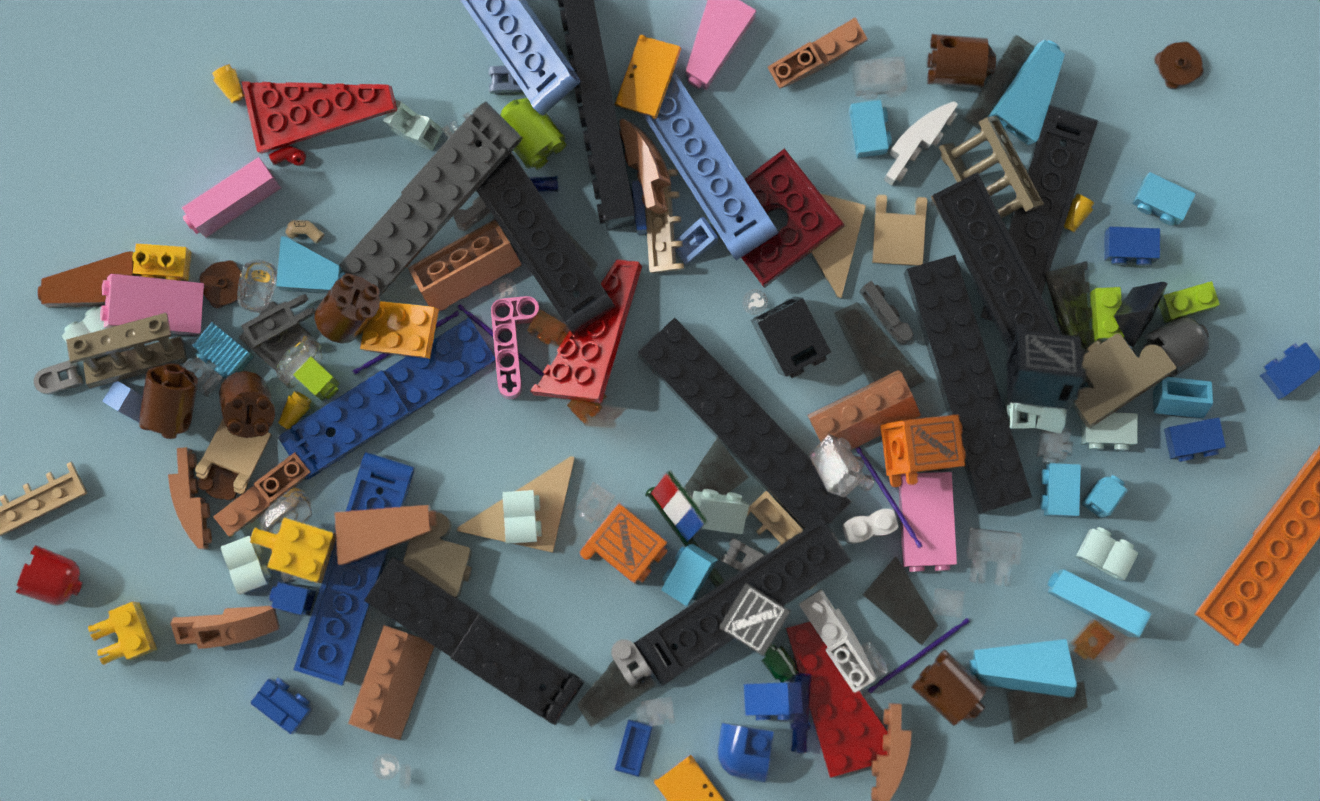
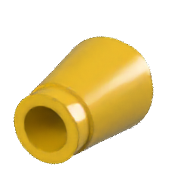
[212,64,245,103]
[1064,193,1094,233]
[278,391,312,430]

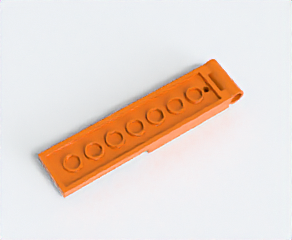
[1194,445,1320,646]

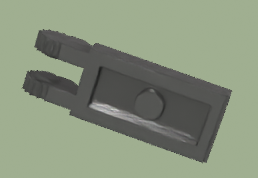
[859,281,913,345]
[241,294,315,349]

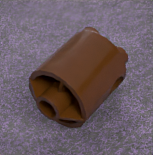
[927,34,996,88]
[314,273,380,344]
[139,363,198,439]
[218,371,275,438]
[911,649,988,726]

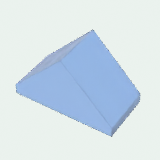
[675,217,718,265]
[103,381,143,423]

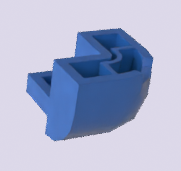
[717,722,774,783]

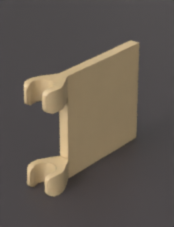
[872,195,927,266]
[196,419,271,494]

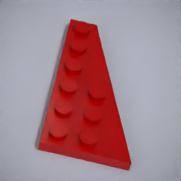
[241,81,398,154]
[530,260,642,403]
[786,621,888,778]

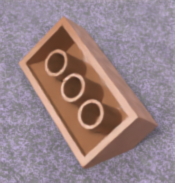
[408,219,522,311]
[807,370,921,460]
[348,625,434,740]

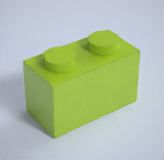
[1159,281,1220,324]
[1089,287,1124,343]
[293,357,340,401]

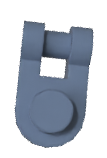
[489,66,523,94]

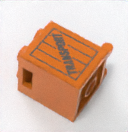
[880,414,966,488]
[580,503,668,584]

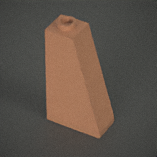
[335,505,436,565]

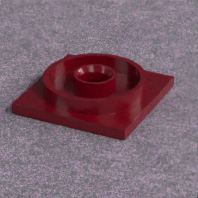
[739,148,845,288]

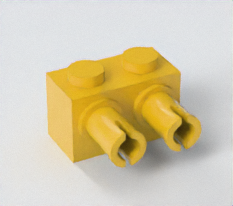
[132,243,191,281]
[88,602,158,665]

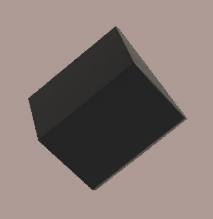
[1114,281,1168,348]

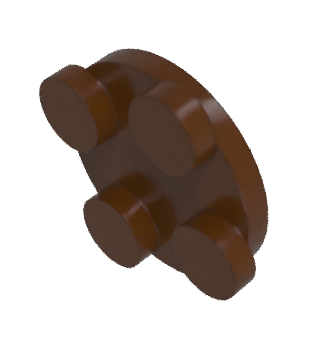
[1154,41,1203,89]
[199,260,249,309]
[197,464,239,501]

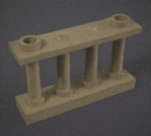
[939,116,1044,219]
[66,313,188,388]

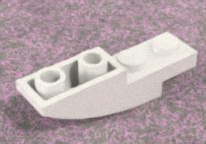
[884,101,958,186]
[799,589,876,693]

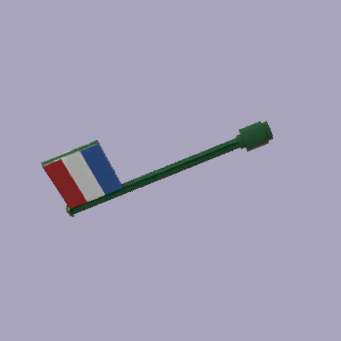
[645,470,798,683]

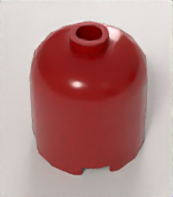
[16,545,83,606]

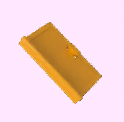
[614,34,682,119]
[654,755,725,801]

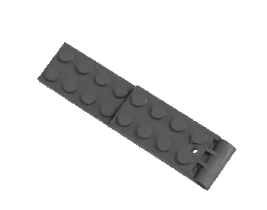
[339,102,523,297]

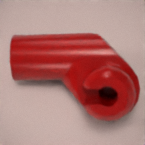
[268,145,306,166]

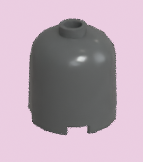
[1143,317,1209,377]

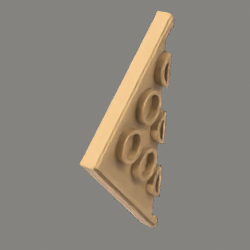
[811,193,866,299]
[457,456,575,553]

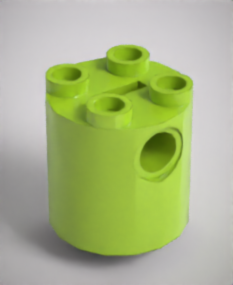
[500,98,567,170]

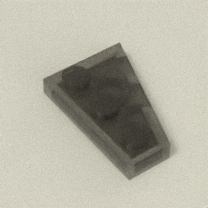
[684,438,749,498]
[862,556,938,645]
[577,660,657,727]
[1006,681,1088,744]

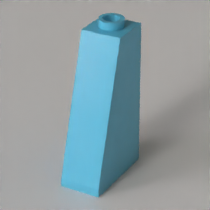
[988,40,1065,146]
[1047,569,1151,637]
[969,639,1077,697]

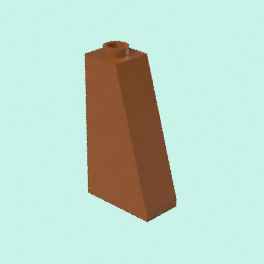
[38,251,136,308]

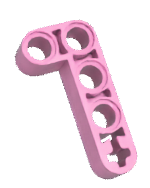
[491,296,540,400]

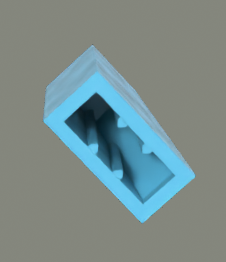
[276,236,346,294]

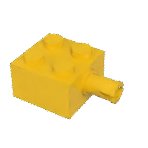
[250,518,336,584]

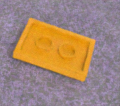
[360,301,439,359]

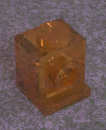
[527,309,568,346]
[567,394,607,426]
[1071,619,1115,660]

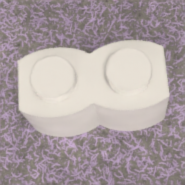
[842,509,898,544]

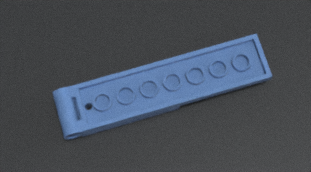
[461,0,580,115]
[621,71,779,261]

